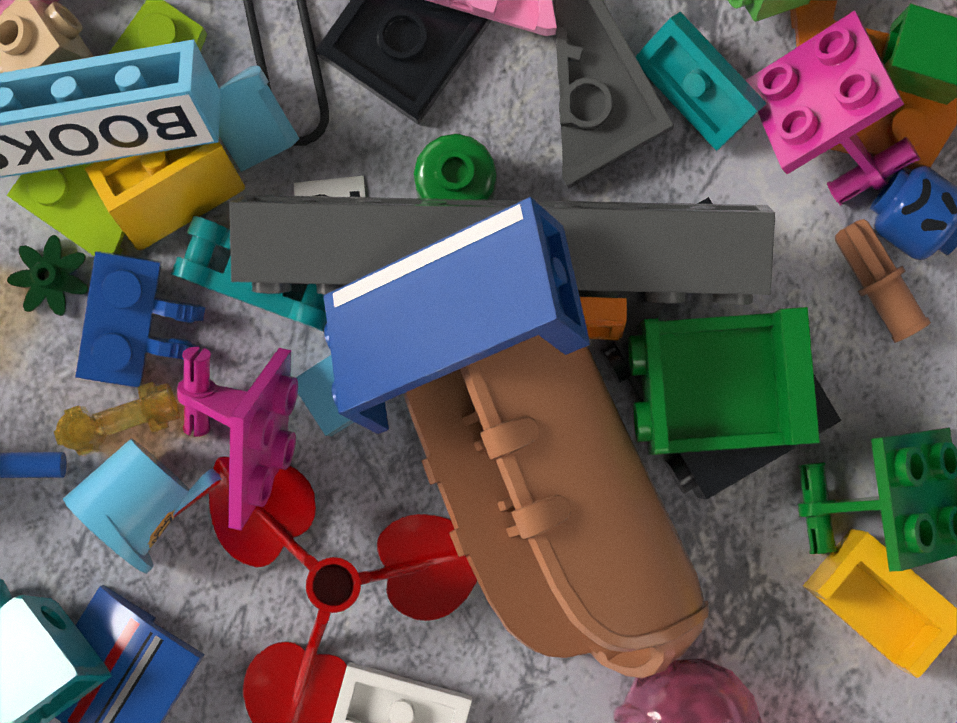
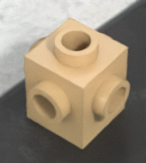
[0,0,94,73]

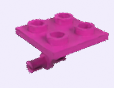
[746,10,920,206]
[177,347,298,530]

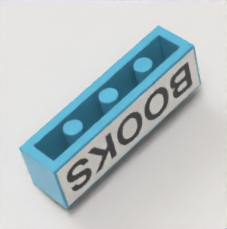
[0,39,221,178]

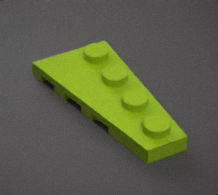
[6,0,208,256]

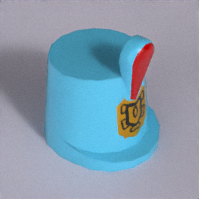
[63,438,222,574]

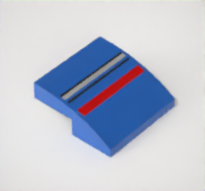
[55,585,205,723]

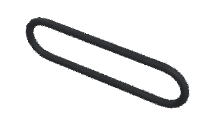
[243,0,329,146]

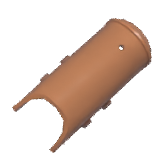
[403,335,709,678]

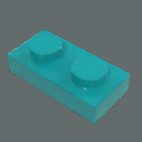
[635,11,767,151]

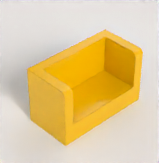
[803,529,957,678]

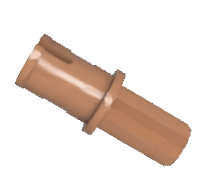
[835,219,931,343]

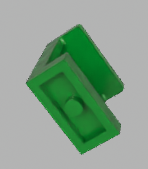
[628,307,820,455]

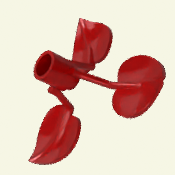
[209,456,477,723]

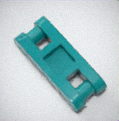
[171,216,327,332]

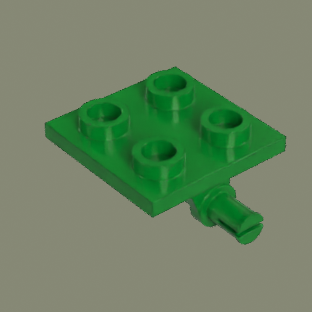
[797,427,957,572]

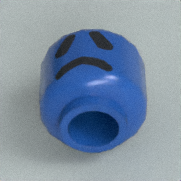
[870,166,957,260]

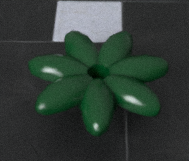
[7,235,89,316]

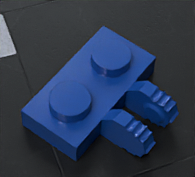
[75,251,206,388]

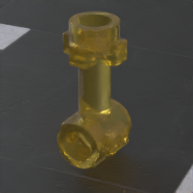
[53,382,180,456]

